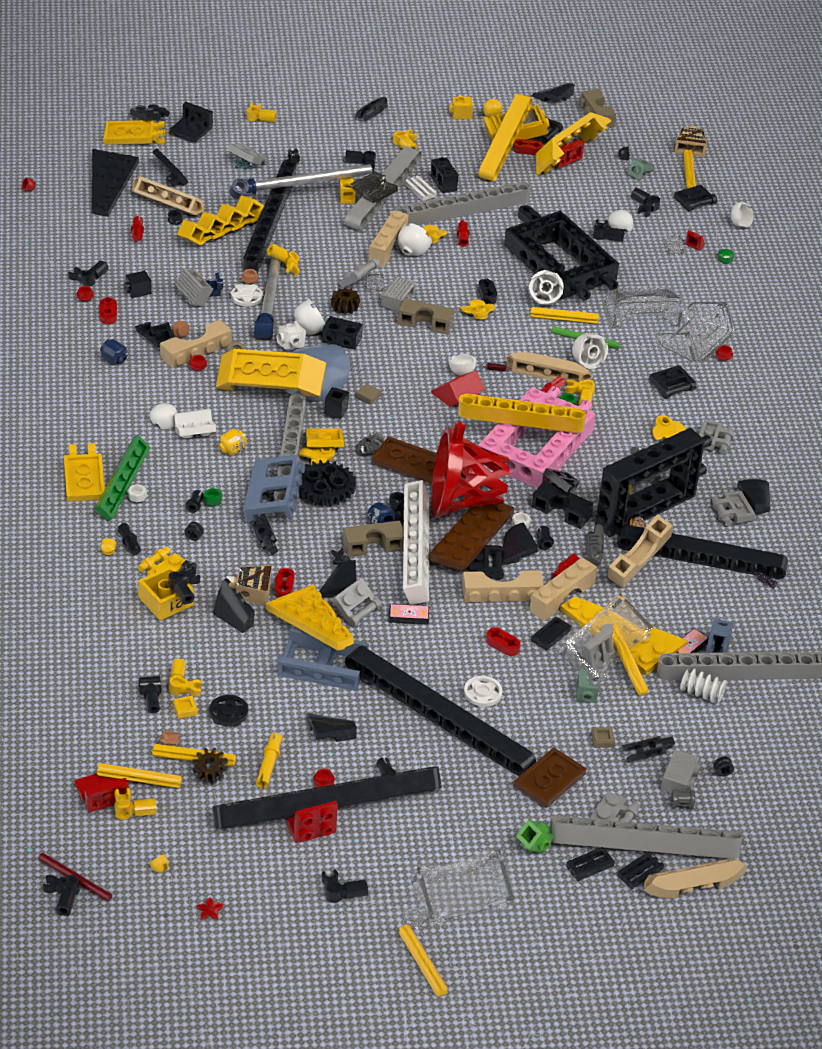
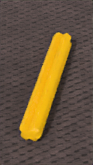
[683,149,696,189]
[530,307,599,324]
[612,624,648,696]
[152,744,236,767]
[97,763,182,788]
[399,924,448,997]

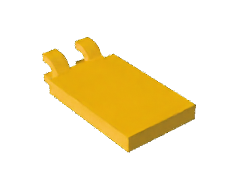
[103,120,166,145]
[64,443,105,502]

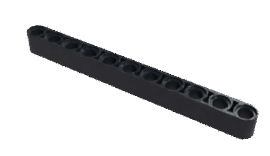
[243,159,297,274]
[344,646,536,776]
[212,766,442,829]

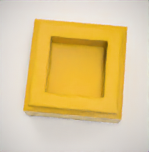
[172,695,198,719]

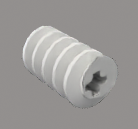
[680,668,726,703]

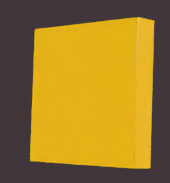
[305,428,344,447]

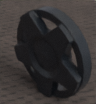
[209,695,248,727]

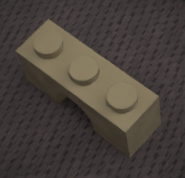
[579,89,616,128]
[398,298,455,335]
[343,521,404,557]

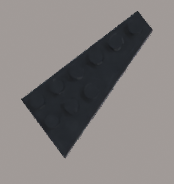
[92,149,139,217]

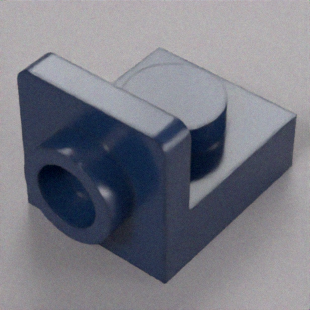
[206,273,224,297]

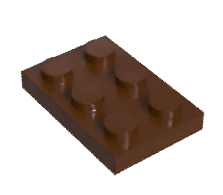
[514,747,587,808]

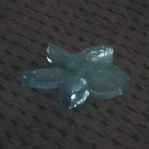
[234,157,253,169]

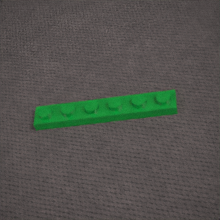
[94,435,151,521]

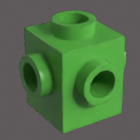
[516,819,555,853]

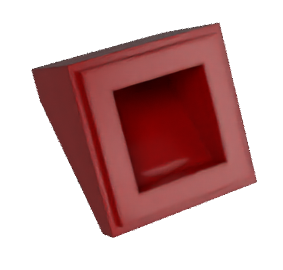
[685,230,705,251]

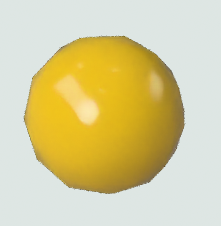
[483,99,503,118]

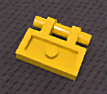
[138,546,185,576]

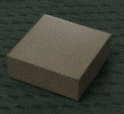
[356,384,381,404]
[591,727,615,748]

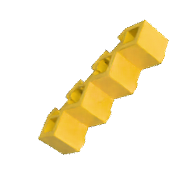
[177,196,264,245]

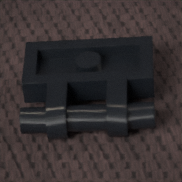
[130,104,170,121]

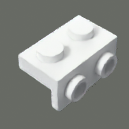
[174,409,216,438]

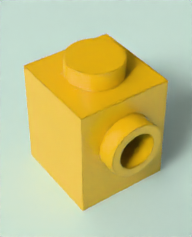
[449,96,473,119]

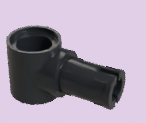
[139,675,162,714]

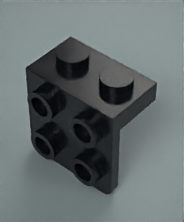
[170,101,213,142]

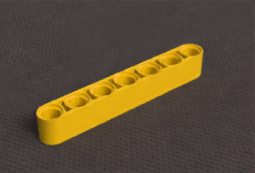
[478,94,532,182]
[458,394,586,433]

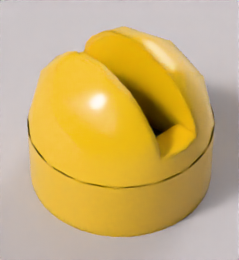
[100,538,117,555]
[149,854,169,873]

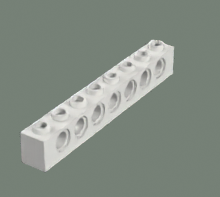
[403,480,429,605]

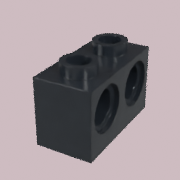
[430,157,459,194]
[322,316,363,350]

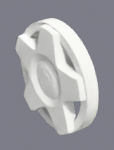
[231,284,263,307]
[464,676,502,708]

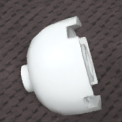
[397,223,432,256]
[529,270,564,306]
[293,299,325,335]
[572,333,608,369]

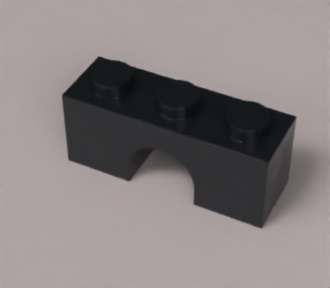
[531,481,594,529]

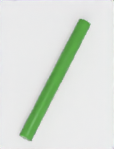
[551,326,620,349]

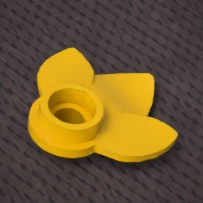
[423,224,447,243]
[460,299,495,320]
[652,415,686,441]
[299,444,335,465]

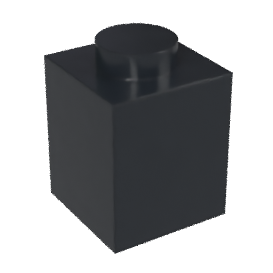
[124,270,152,298]
[324,387,349,419]

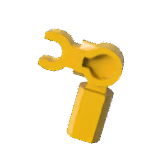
[247,102,277,123]
[393,129,418,150]
[267,244,300,277]
[566,380,595,405]
[168,658,202,697]
[114,788,156,820]

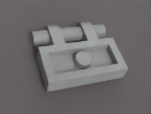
[228,143,269,165]
[699,419,734,454]
[711,490,755,526]
[590,791,640,822]

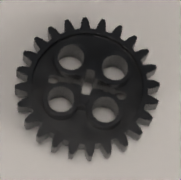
[299,460,356,507]

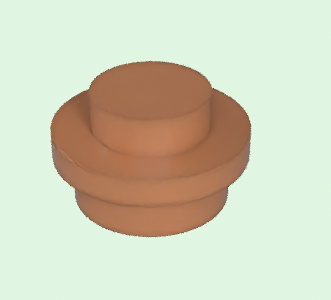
[241,269,259,284]
[172,321,190,338]
[159,731,181,746]

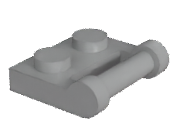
[338,258,380,288]
[332,578,382,627]
[584,624,616,674]

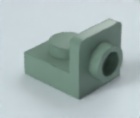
[627,159,655,180]
[576,669,599,703]

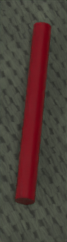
[38,853,113,902]

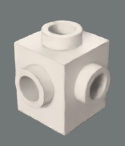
[277,323,306,350]

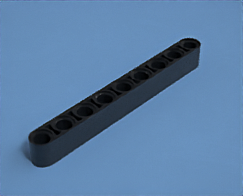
[617,525,788,580]

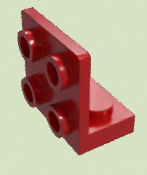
[555,139,585,168]
[74,773,129,813]
[287,801,338,843]

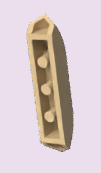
[132,176,205,215]
[506,352,593,384]
[643,859,747,898]

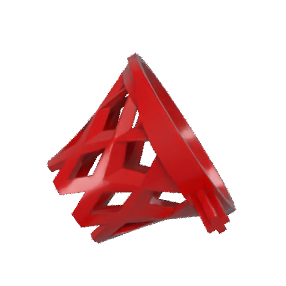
[431,421,510,518]

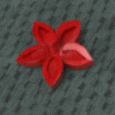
[196,897,224,920]

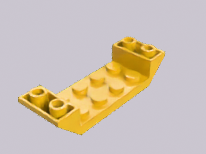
[536,112,611,175]
[215,349,326,397]

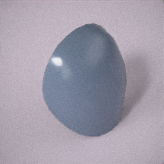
[284,344,350,401]

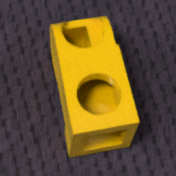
[339,177,356,204]

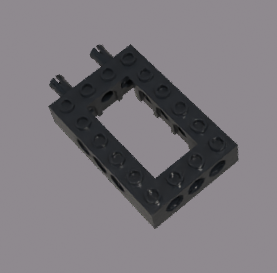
[504,210,619,301]
[595,428,712,538]

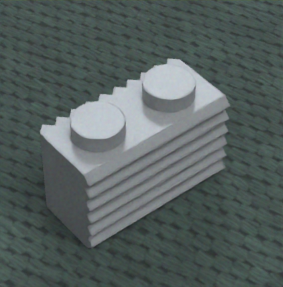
[175,268,213,307]
[380,276,415,312]
[661,750,701,794]

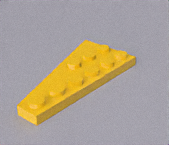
[266,584,354,651]
[560,596,688,676]

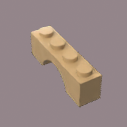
[368,210,409,267]
[160,320,232,368]
[608,514,673,588]
[529,557,597,621]
[462,570,544,602]

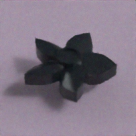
[331,548,351,565]

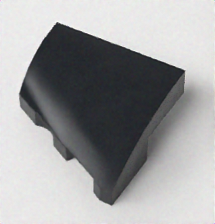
[532,83,575,102]
[135,322,174,348]
[737,479,770,515]
[502,522,538,565]
[319,560,357,598]
[213,578,255,633]
[306,713,357,742]

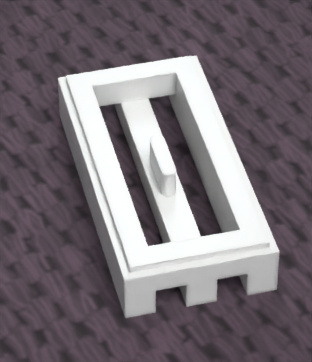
[404,176,436,201]

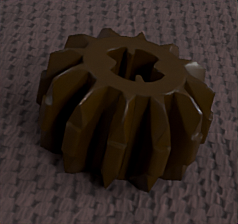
[330,288,360,315]
[192,747,228,784]

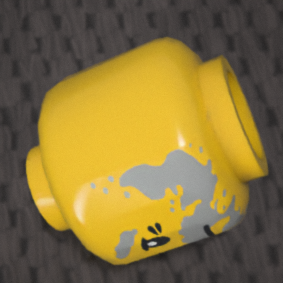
[218,429,247,456]

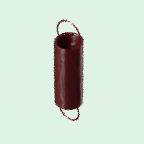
[482,362,512,372]

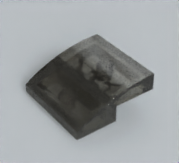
[350,172,398,203]

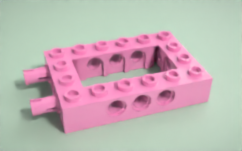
[478,386,596,488]

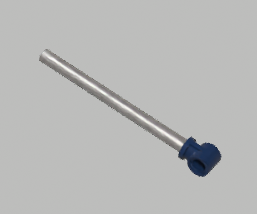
[229,164,372,199]
[254,241,283,339]

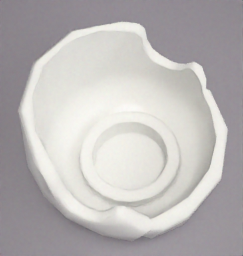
[731,202,753,227]
[608,210,634,232]
[449,354,476,376]
[150,403,177,429]

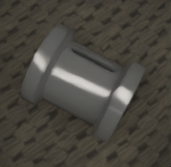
[671,789,695,809]

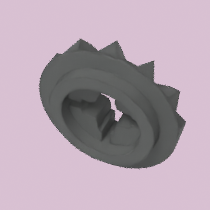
[356,433,384,454]

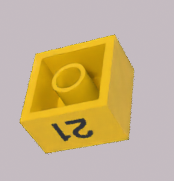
[138,565,194,621]

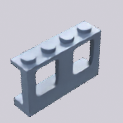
[243,455,305,524]
[278,628,369,691]

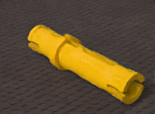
[255,733,283,789]

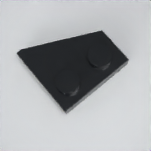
[543,468,580,493]

